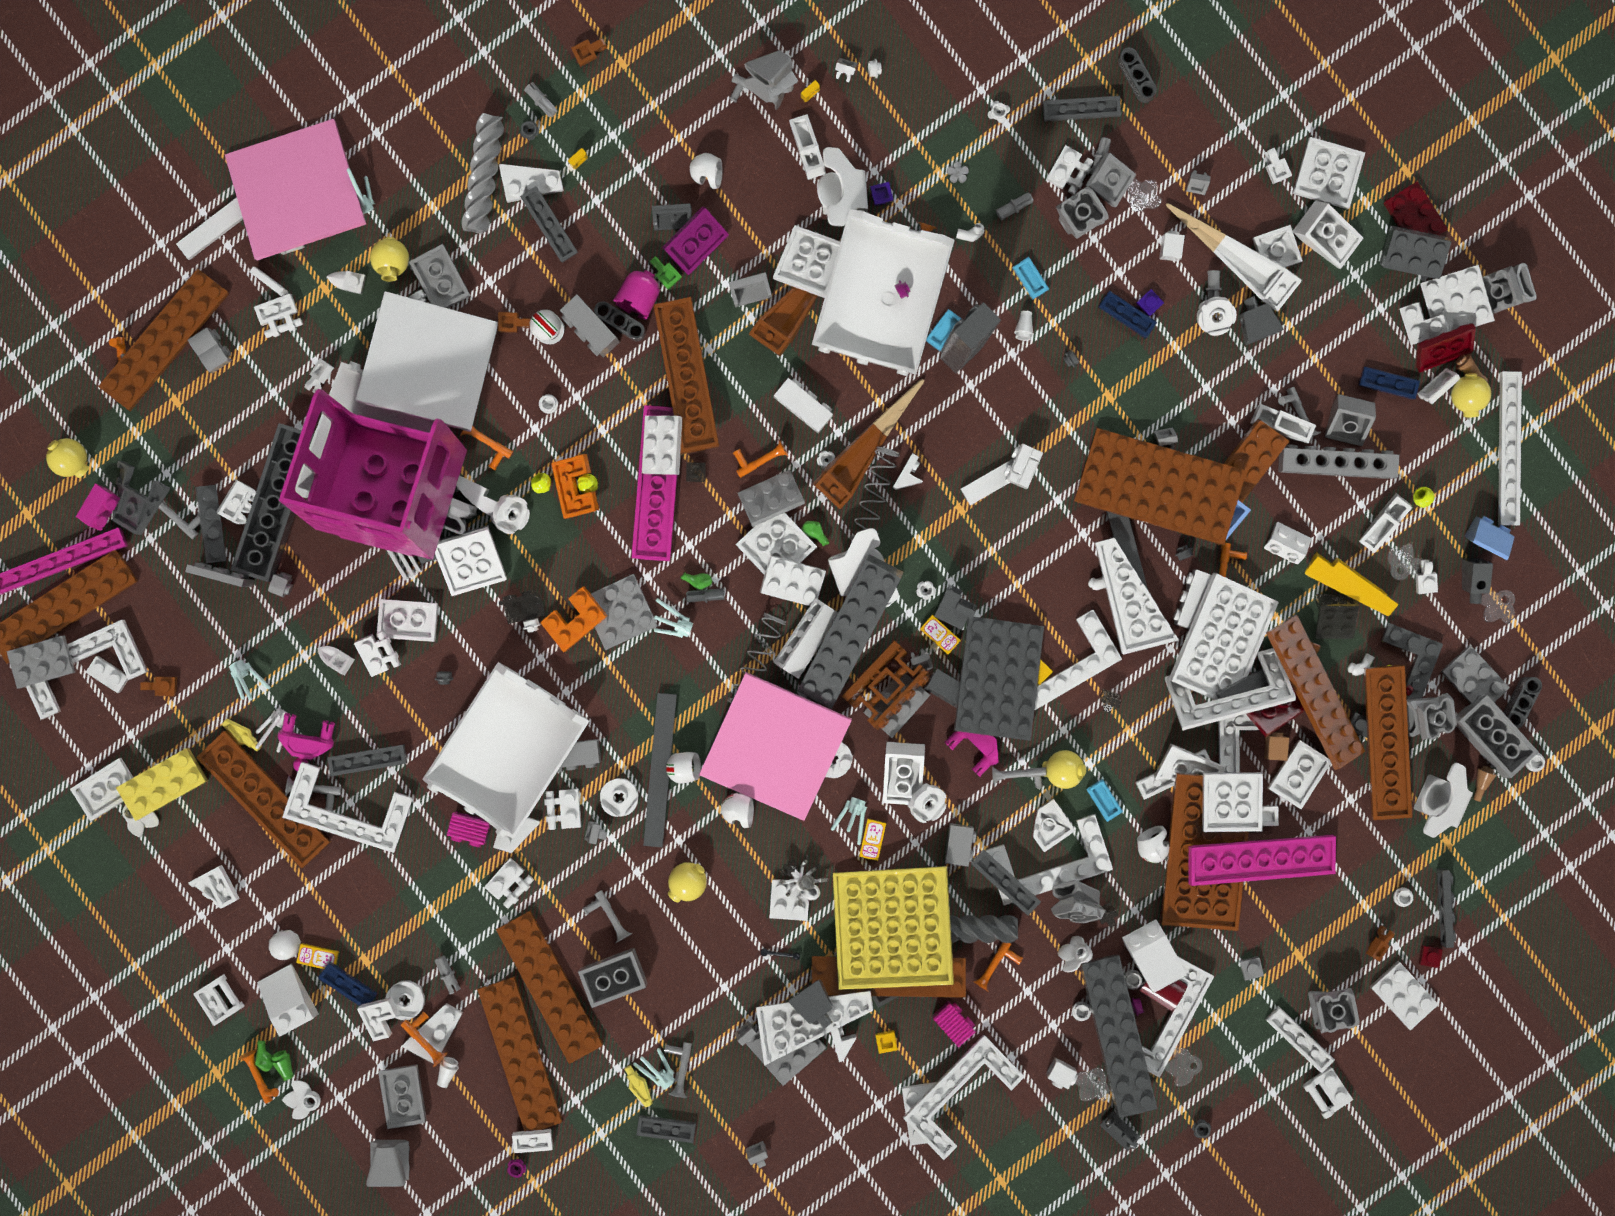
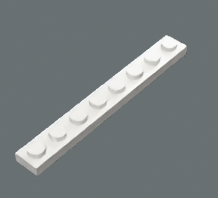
[1498,371,1522,526]

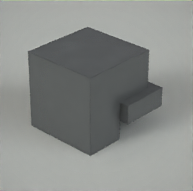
[934,584,977,630]

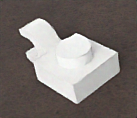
[1264,148,1292,184]
[304,359,334,393]
[1416,559,1438,594]

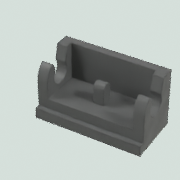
[652,204,692,231]
[924,669,960,708]

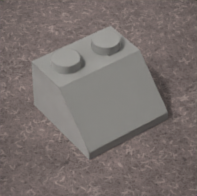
[1325,394,1376,446]

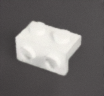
[1264,522,1312,564]

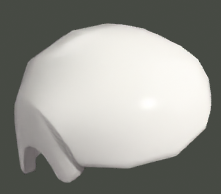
[269,930,301,960]

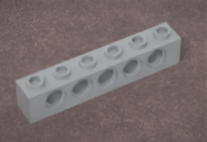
[1278,445,1399,479]

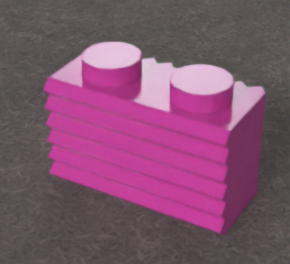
[76,483,120,531]
[447,812,491,847]
[932,1001,976,1047]

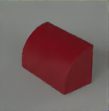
[1140,978,1187,1011]

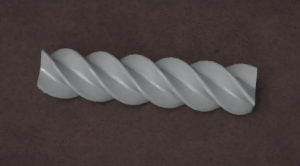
[462,113,504,234]

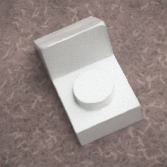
[893,453,923,490]
[831,1026,857,1062]

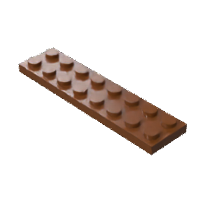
[98,268,229,412]
[654,297,720,454]
[0,550,138,664]
[1266,615,1365,770]
[1364,665,1412,820]
[196,731,331,869]
[496,910,603,1064]
[812,956,966,997]
[477,976,563,1131]

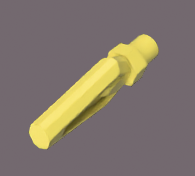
[222,719,262,751]
[625,1065,653,1107]

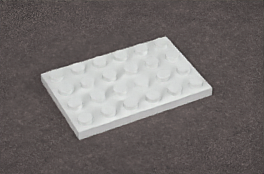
[1168,573,1279,700]

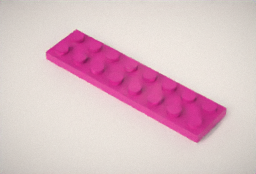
[632,405,677,562]
[1188,835,1336,886]

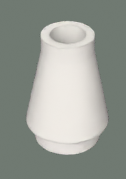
[1014,311,1033,341]
[437,1057,459,1088]

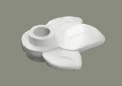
[122,805,159,837]
[1058,936,1093,972]
[282,1080,321,1119]

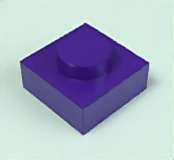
[870,182,894,206]
[1136,289,1164,317]

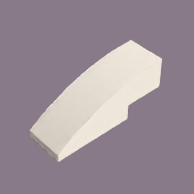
[789,115,826,180]
[1251,404,1316,443]
[456,475,498,516]
[1359,493,1412,553]

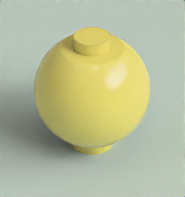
[370,237,409,282]
[1451,373,1491,418]
[46,438,89,478]
[1042,750,1086,789]
[668,862,707,903]

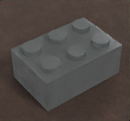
[1379,225,1452,279]

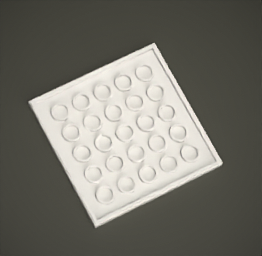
[355,291,498,432]

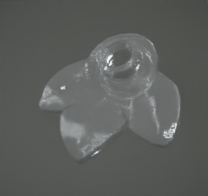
[1127,178,1162,212]
[1388,544,1423,580]
[1480,590,1515,624]
[1165,1048,1202,1086]
[1075,1068,1109,1102]

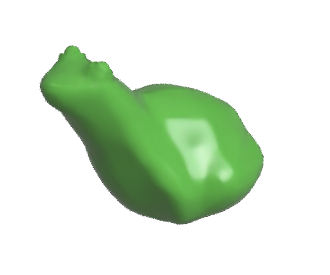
[802,521,829,546]
[681,572,713,589]
[255,1040,274,1072]

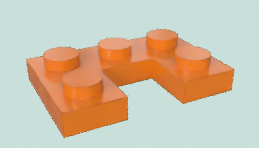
[551,454,599,519]
[540,586,608,652]

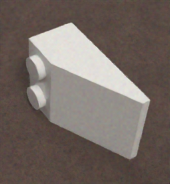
[1293,201,1363,269]
[883,742,925,805]
[1122,920,1187,993]
[257,964,319,1037]

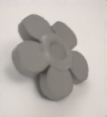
[947,162,969,183]

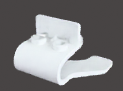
[817,147,868,226]
[828,528,899,603]
[1414,763,1473,838]

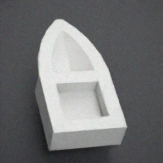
[327,271,367,295]
[318,646,355,676]

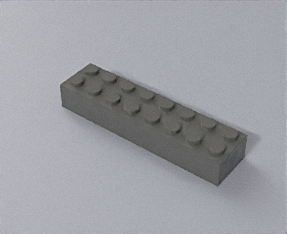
[231,423,314,582]
[798,554,904,709]
[1080,954,1157,1118]

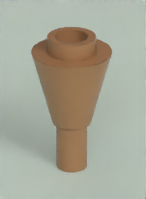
[1455,354,1488,381]
[1473,766,1497,802]

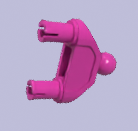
[277,713,335,771]
[944,731,998,777]

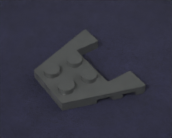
[112,460,170,535]

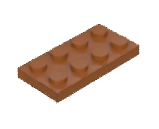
[1224,419,1289,503]

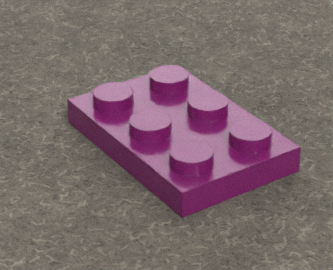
[662,207,729,275]

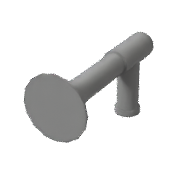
[729,74,785,110]
[1278,387,1321,437]
[159,500,200,540]
[992,766,1047,789]
[286,776,342,812]
[583,890,632,943]
[664,1042,692,1098]

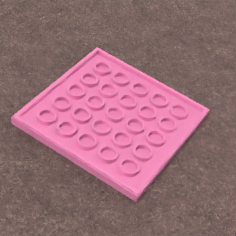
[225,119,366,260]
[699,672,852,821]

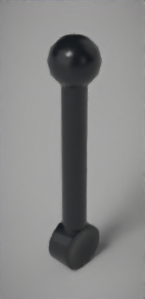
[761,948,800,960]

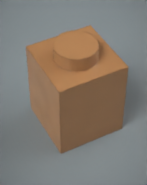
[1264,732,1289,761]

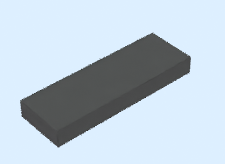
[1216,668,1269,699]
[636,1115,696,1143]

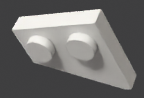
[493,817,540,853]
[189,865,240,908]

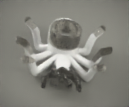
[779,856,829,907]

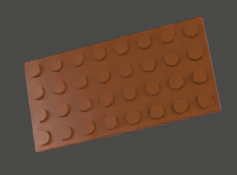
[1074,428,1247,546]
[1161,773,1249,931]

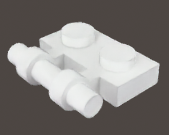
[1046,145,1094,195]
[254,294,303,338]
[354,630,401,677]
[544,789,582,830]
[484,858,534,909]

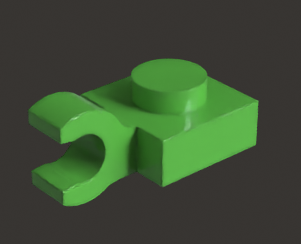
[650,256,682,290]

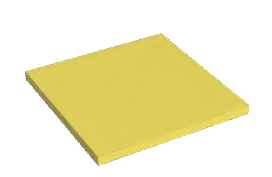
[833,866,954,990]

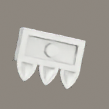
[216,479,256,524]

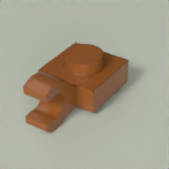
[571,38,607,67]
[498,312,531,333]
[140,677,177,697]
[1366,925,1395,962]

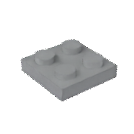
[1086,153,1136,207]

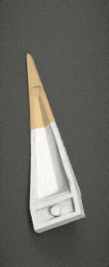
[1166,203,1302,312]

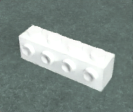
[774,598,838,679]

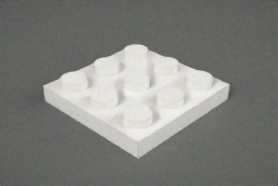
[1292,137,1365,210]
[773,225,840,298]
[1420,265,1495,331]
[736,513,817,575]
[435,527,507,596]
[1202,772,1263,832]

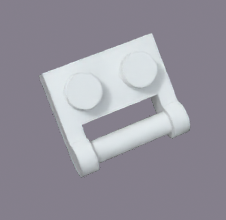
[194,974,244,1026]
[1303,1067,1353,1119]

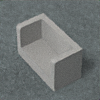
[728,272,772,308]

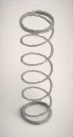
[849,446,899,540]
[727,613,786,703]

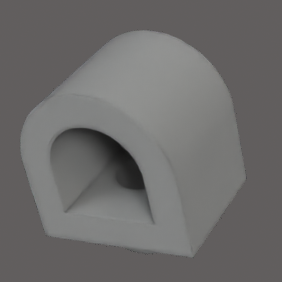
[268,572,293,597]

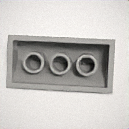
[1456,695,1539,778]

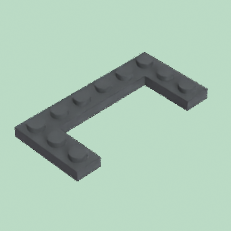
[1350,623,1443,738]

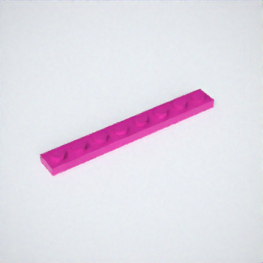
[0,528,128,595]

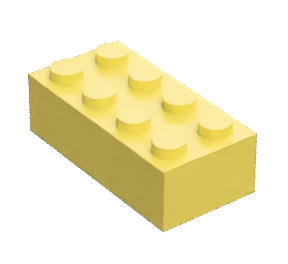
[116,748,208,821]

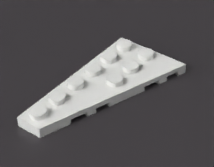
[1095,538,1179,654]
[756,991,873,1066]

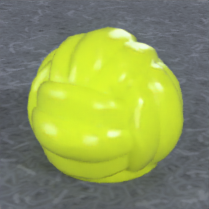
[531,473,551,493]
[578,474,598,494]
[1413,487,1435,508]

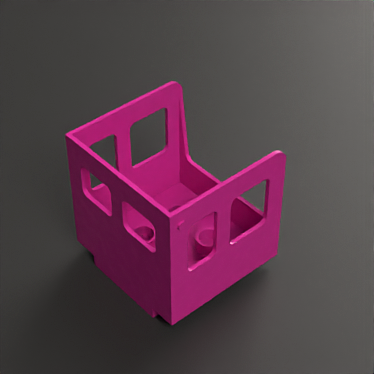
[279,389,467,560]

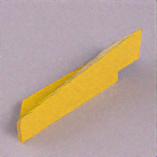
[1305,552,1399,616]

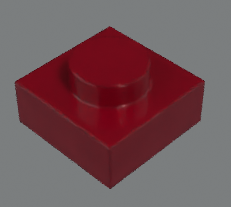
[1418,945,1443,968]

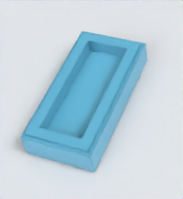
[1012,257,1049,300]
[926,309,961,351]
[1086,779,1123,822]

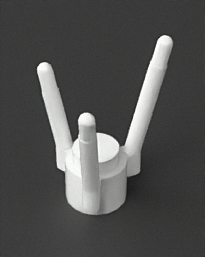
[255,708,291,752]

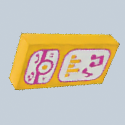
[920,615,961,654]
[859,818,886,861]
[296,943,339,969]

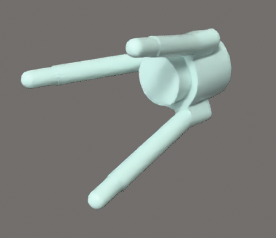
[347,168,375,214]
[654,599,693,638]
[229,660,271,701]
[831,797,867,845]
[633,1048,675,1090]

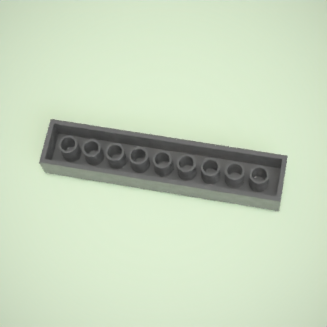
[940,302,1001,374]

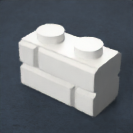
[1004,444,1043,489]

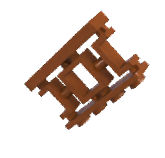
[842,640,930,730]

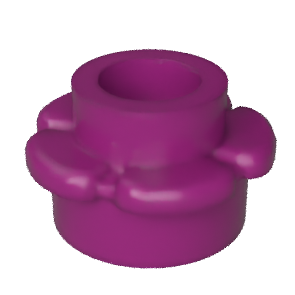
[894,280,911,299]
[1131,997,1144,1016]
[507,1159,526,1178]

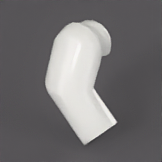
[956,223,984,242]
[1088,576,1106,590]
[1347,653,1375,676]

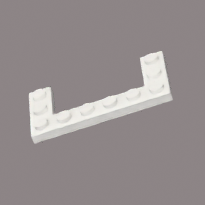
[1034,610,1122,710]
[26,620,148,719]
[1165,648,1296,730]
[1219,714,1279,826]
[283,762,413,853]
[985,814,1113,905]
[1142,956,1214,1078]
[902,1035,1025,1160]

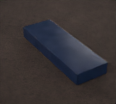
[1098,290,1157,339]
[1358,366,1420,400]
[318,961,377,1006]

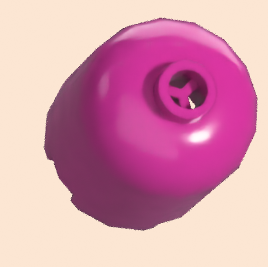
[613,270,660,320]

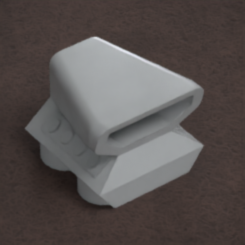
[744,50,798,103]
[1056,186,1109,239]
[1483,263,1536,314]
[443,498,478,534]
[1407,693,1457,741]
[1051,880,1106,923]
[1308,988,1360,1033]
[366,1140,410,1187]

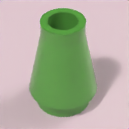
[271,1050,294,1081]

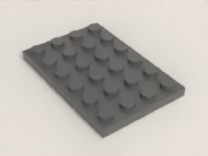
[954,617,1044,741]

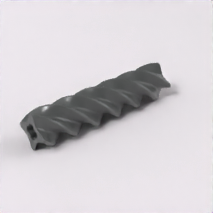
[950,915,1018,943]

